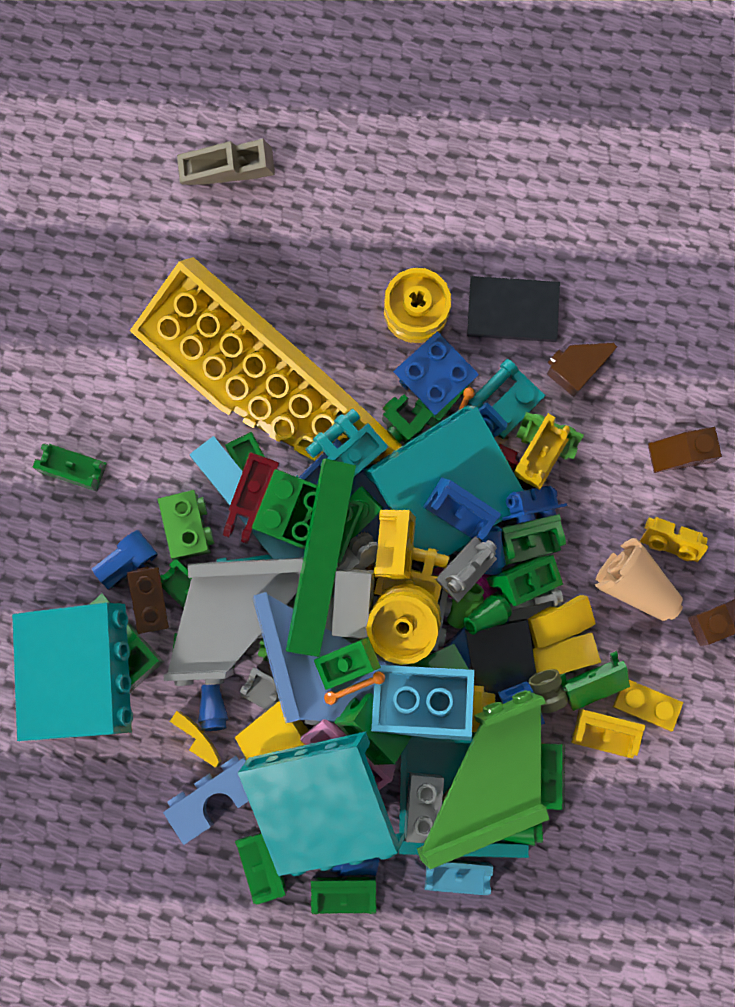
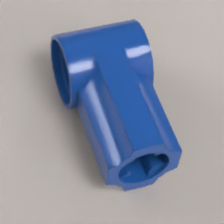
[92,530,158,590]

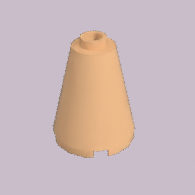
[595,538,683,621]

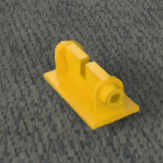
[640,516,708,563]

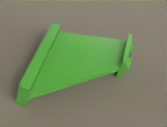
[417,691,549,870]

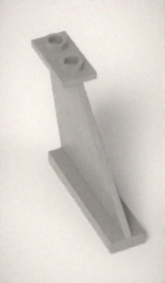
[164,558,303,686]

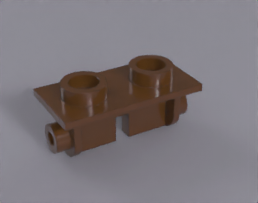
[127,567,169,634]

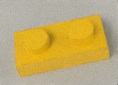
[612,680,684,732]

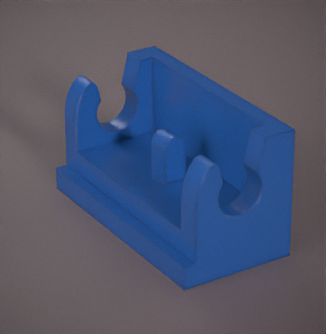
[423,478,501,540]

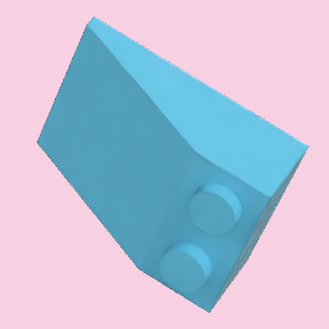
[371,665,474,741]

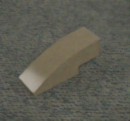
[177,139,275,185]

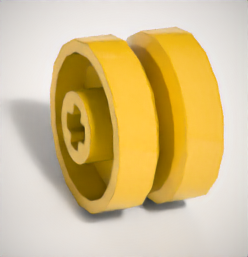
[384,268,451,343]
[366,583,442,665]

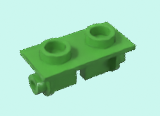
[516,412,584,460]

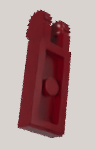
[223,452,280,544]

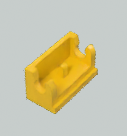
[514,413,570,490]
[374,510,416,580]
[571,709,645,759]

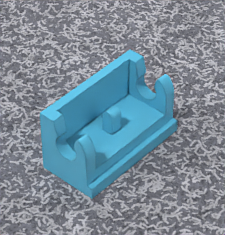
[425,859,493,896]

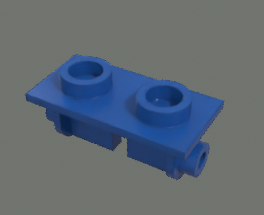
[503,486,568,524]

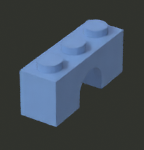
[163,755,249,845]

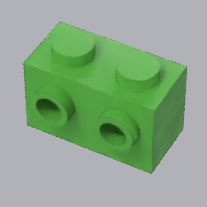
[158,490,215,561]

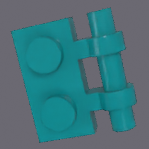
[306,409,389,477]

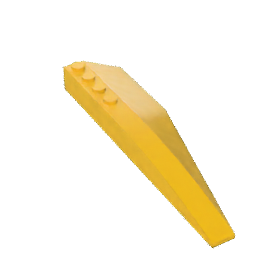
[130,257,402,468]

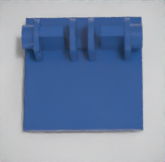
[393,331,479,415]

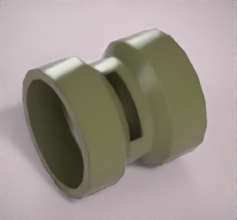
[529,669,569,713]

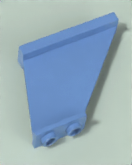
[252,592,398,723]

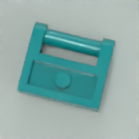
[467,359,546,439]

